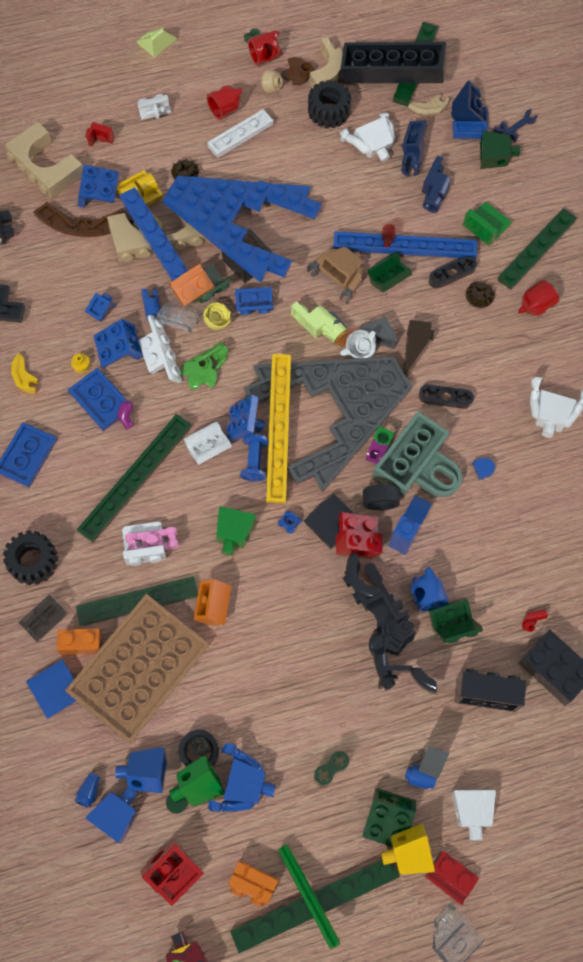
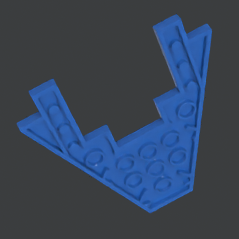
[163,176,322,282]

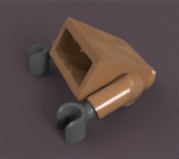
[307,247,363,304]

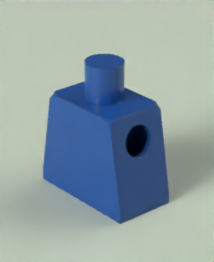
[115,747,167,793]
[86,787,137,844]

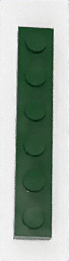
[393,22,438,107]
[497,208,577,290]

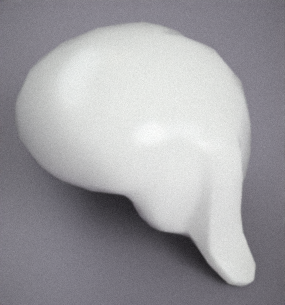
[340,330,376,359]

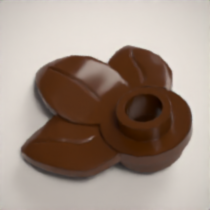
[281,58,314,85]

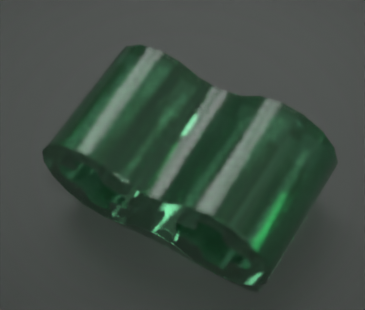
[314,751,349,787]

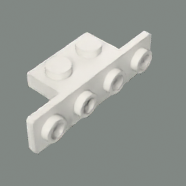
[138,315,182,383]

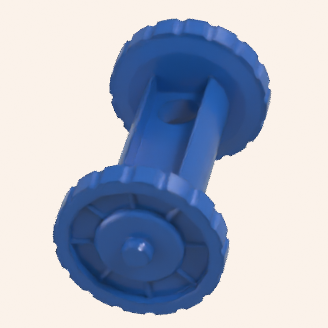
[240,434,269,482]

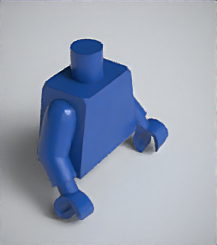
[208,743,276,812]

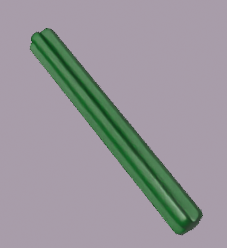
[278,845,340,949]

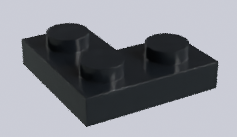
[0,284,25,323]

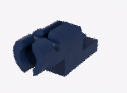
[401,120,428,176]
[422,156,450,213]

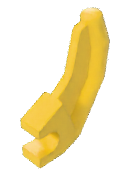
[11,354,38,394]

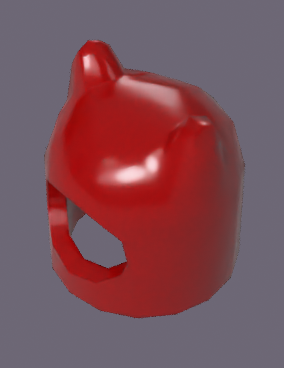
[248,30,283,66]
[206,85,243,120]
[518,280,559,316]

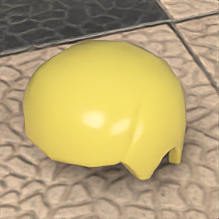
[203,302,231,330]

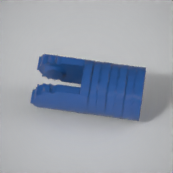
[141,289,163,321]

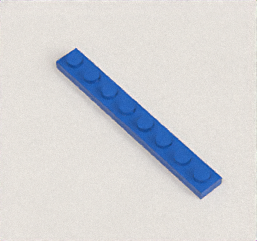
[333,231,477,259]

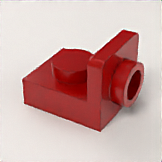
[85,122,114,146]

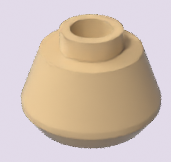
[261,69,283,94]

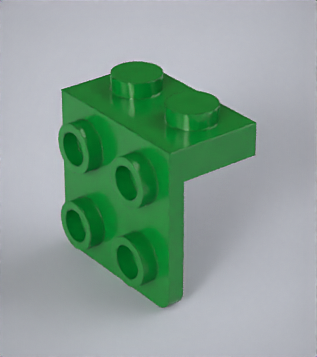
[462,202,511,246]

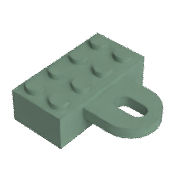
[372,411,462,499]

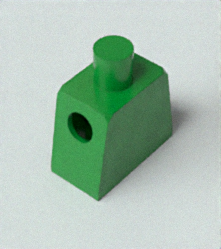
[216,506,256,556]
[169,755,225,806]

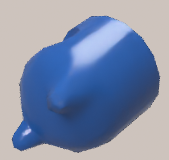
[411,567,449,612]

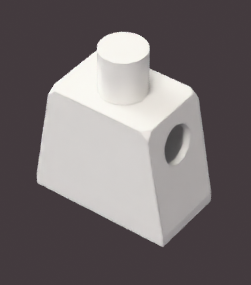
[451,790,496,841]

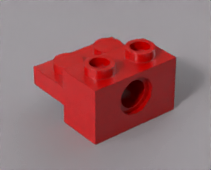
[336,512,383,559]
[141,838,204,906]

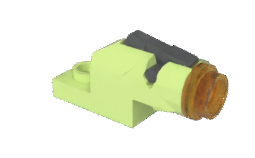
[291,301,349,347]

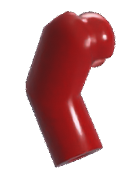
[522,609,548,632]

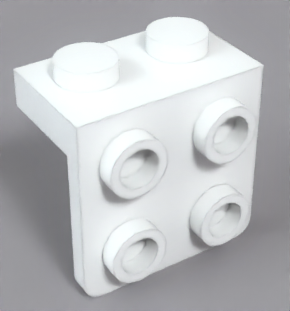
[122,522,166,566]

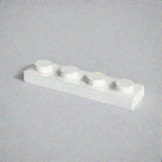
[207,109,273,158]

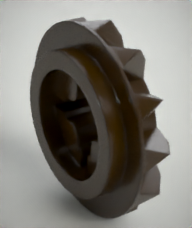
[171,158,199,180]
[466,281,495,308]

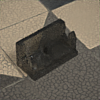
[18,594,68,642]

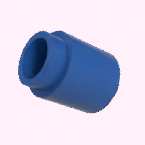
[405,763,437,790]

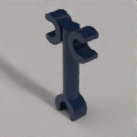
[493,110,537,142]

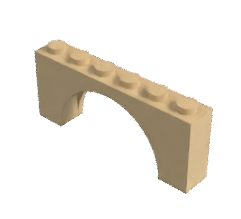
[107,213,210,262]

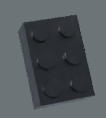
[518,629,583,706]
[454,669,526,712]

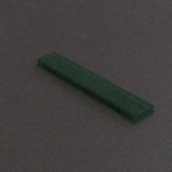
[76,576,198,626]

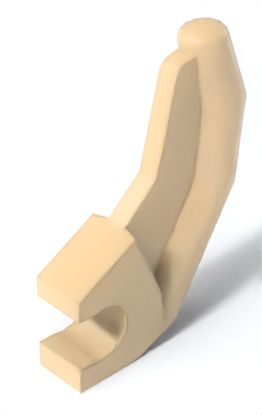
[408,95,449,115]

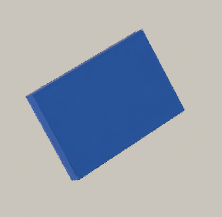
[68,367,133,432]
[0,422,57,488]

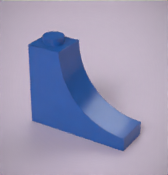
[388,495,432,555]

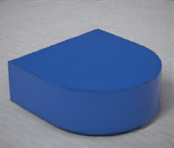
[472,458,495,480]

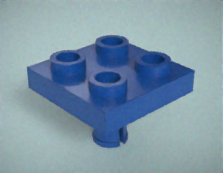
[226,395,265,442]

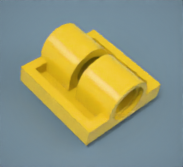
[116,170,163,207]

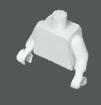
[340,113,395,162]
[530,377,583,438]

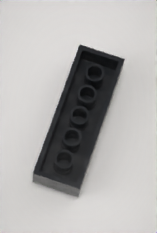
[340,42,446,83]

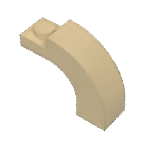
[309,37,343,88]

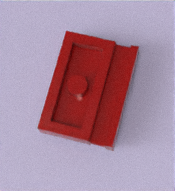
[425,851,479,905]

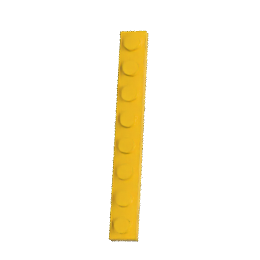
[266,354,291,504]

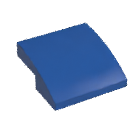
[26,659,76,719]

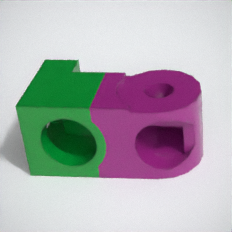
[365,426,395,465]

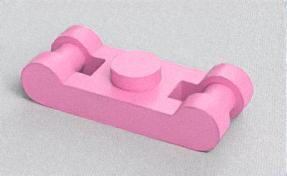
[125,527,179,551]

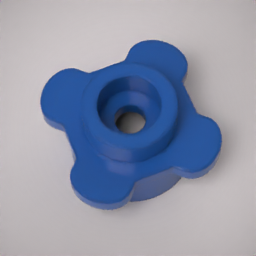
[278,511,301,534]

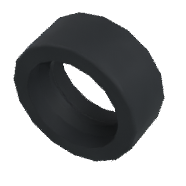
[363,485,400,510]
[178,730,219,767]

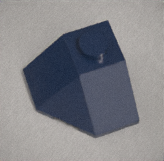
[451,80,489,126]

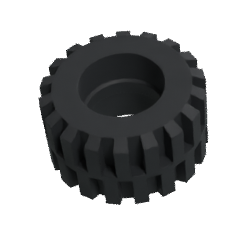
[308,80,351,128]
[3,530,58,585]

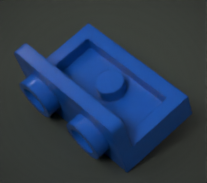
[235,287,273,315]

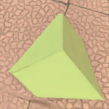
[136,28,178,57]

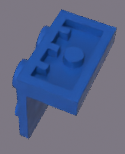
[78,165,119,208]
[94,319,144,368]

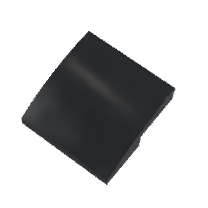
[304,494,354,549]

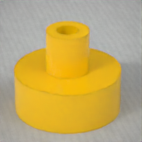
[71,353,91,373]

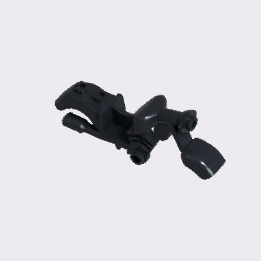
[342,552,438,695]

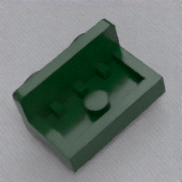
[368,252,412,293]

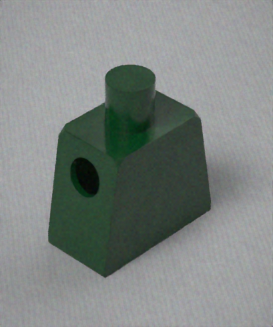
[480,131,520,169]

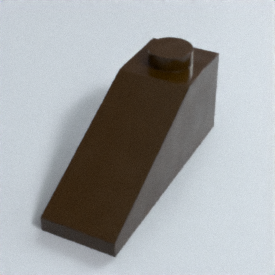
[403,320,434,377]

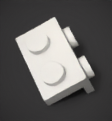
[184,422,232,465]

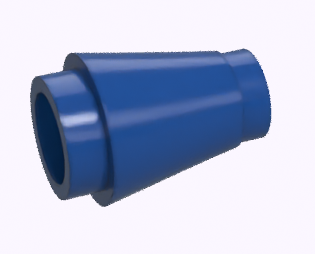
[74,773,100,808]

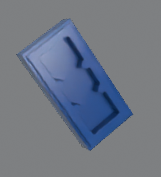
[452,121,488,139]

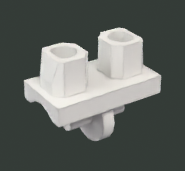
[137,94,171,120]

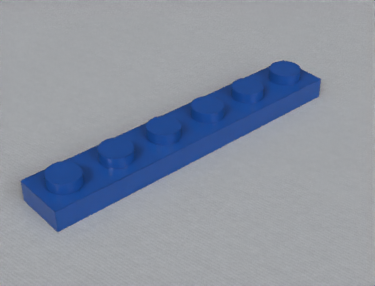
[119,187,188,281]

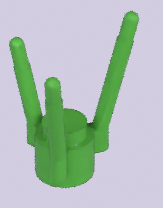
[182,342,229,372]

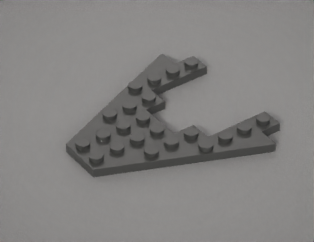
[244,357,412,492]

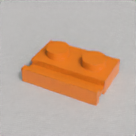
[169,263,214,306]

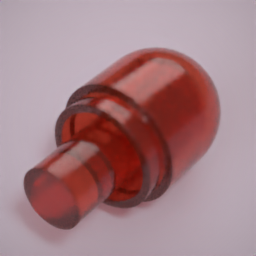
[381,224,396,247]

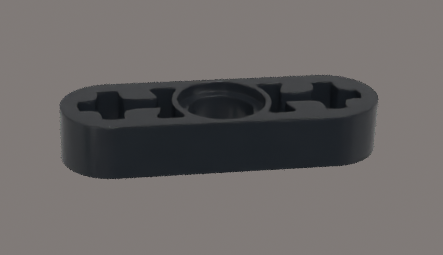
[428,256,477,288]
[418,384,474,409]

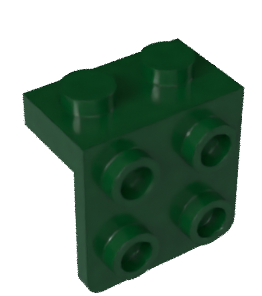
[428,597,483,644]

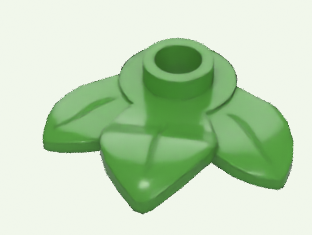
[181,355,217,390]

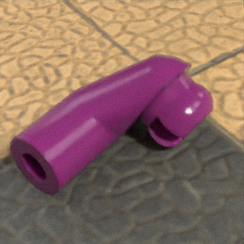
[117,401,134,430]

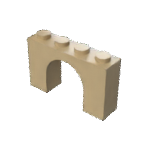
[5,121,83,199]

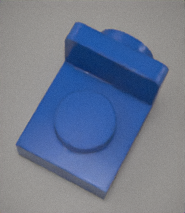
[85,293,117,322]

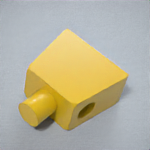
[381,824,435,875]

